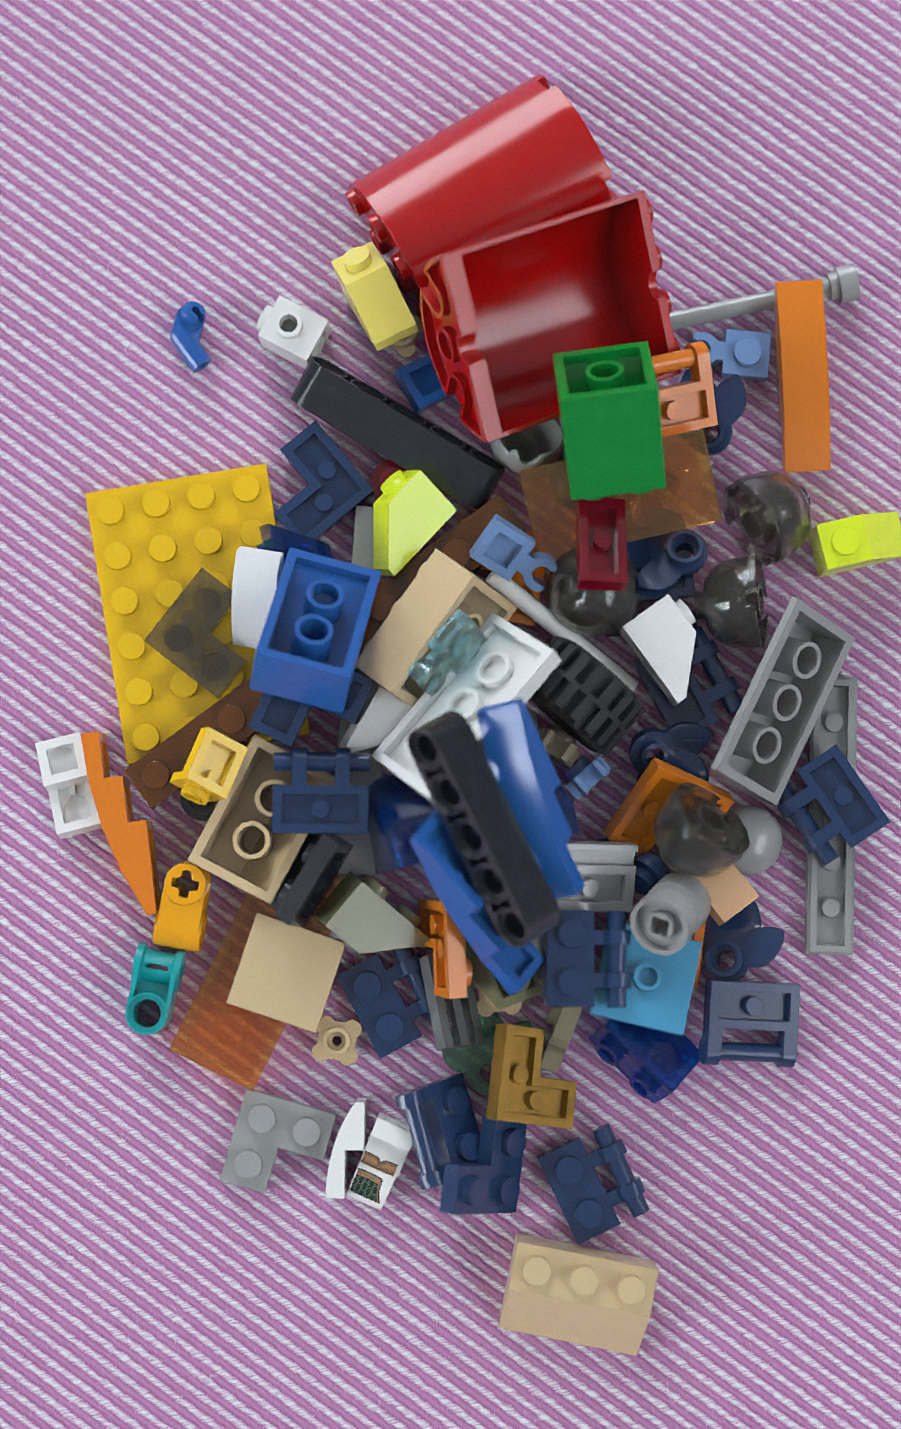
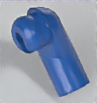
[170,301,212,373]

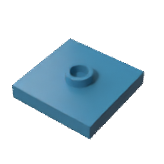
[589,925,702,1036]

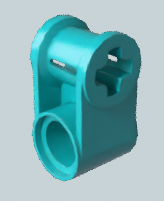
[125,942,187,1035]

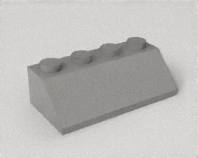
[710,597,855,806]

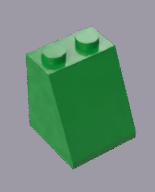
[553,341,666,501]

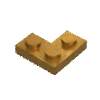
[486,1023,577,1129]

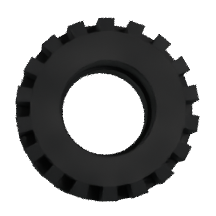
[530,636,644,756]

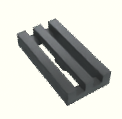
[419,954,485,1051]

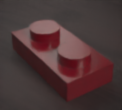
[575,498,628,592]

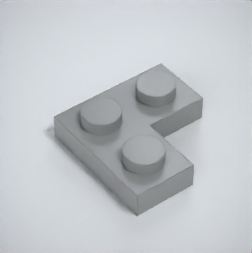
[220,1087,337,1193]

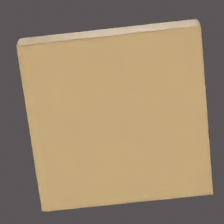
[226,913,346,1033]

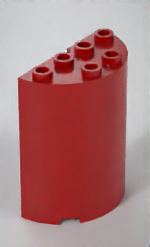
[345,74,618,322]
[420,190,681,443]

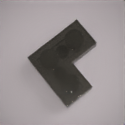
[144,567,248,699]

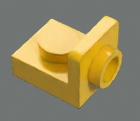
[170,727,248,805]

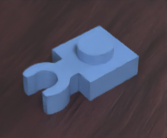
[691,329,772,382]
[469,514,558,592]
[563,756,612,802]

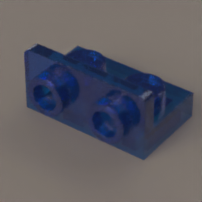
[588,1019,700,1103]

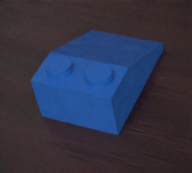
[249,547,381,714]

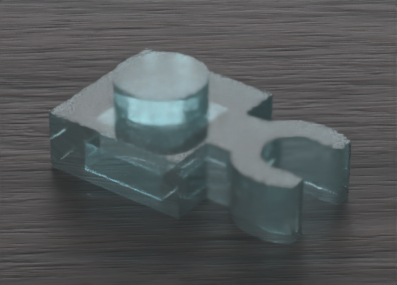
[408,608,488,696]

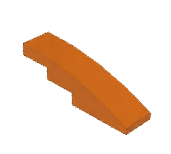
[775,279,831,473]
[80,731,161,915]

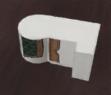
[346,1112,413,1211]

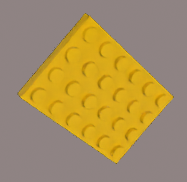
[85,463,311,765]

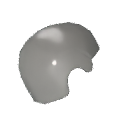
[490,419,563,475]
[706,805,783,875]

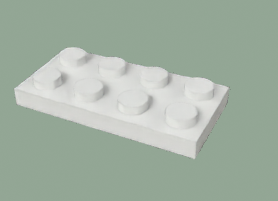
[371,612,562,806]

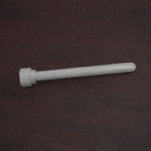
[670,264,860,330]

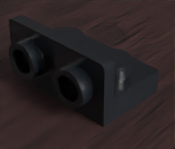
[268,833,353,926]

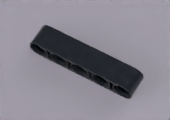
[290,356,505,510]
[408,711,560,948]

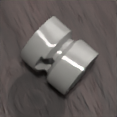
[630,872,711,956]

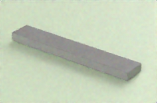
[804,677,858,955]

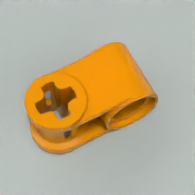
[153,860,212,953]

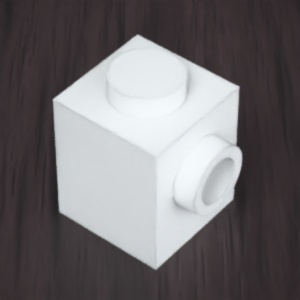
[256,295,331,369]

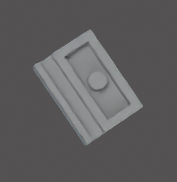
[556,840,638,912]

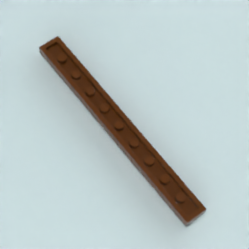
[124,494,527,809]

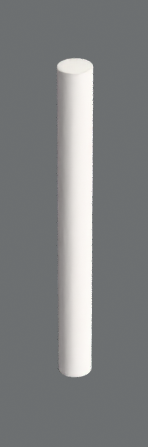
[485,571,639,692]

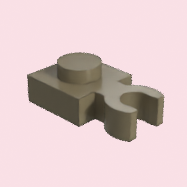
[538,726,581,770]
[541,1007,582,1074]

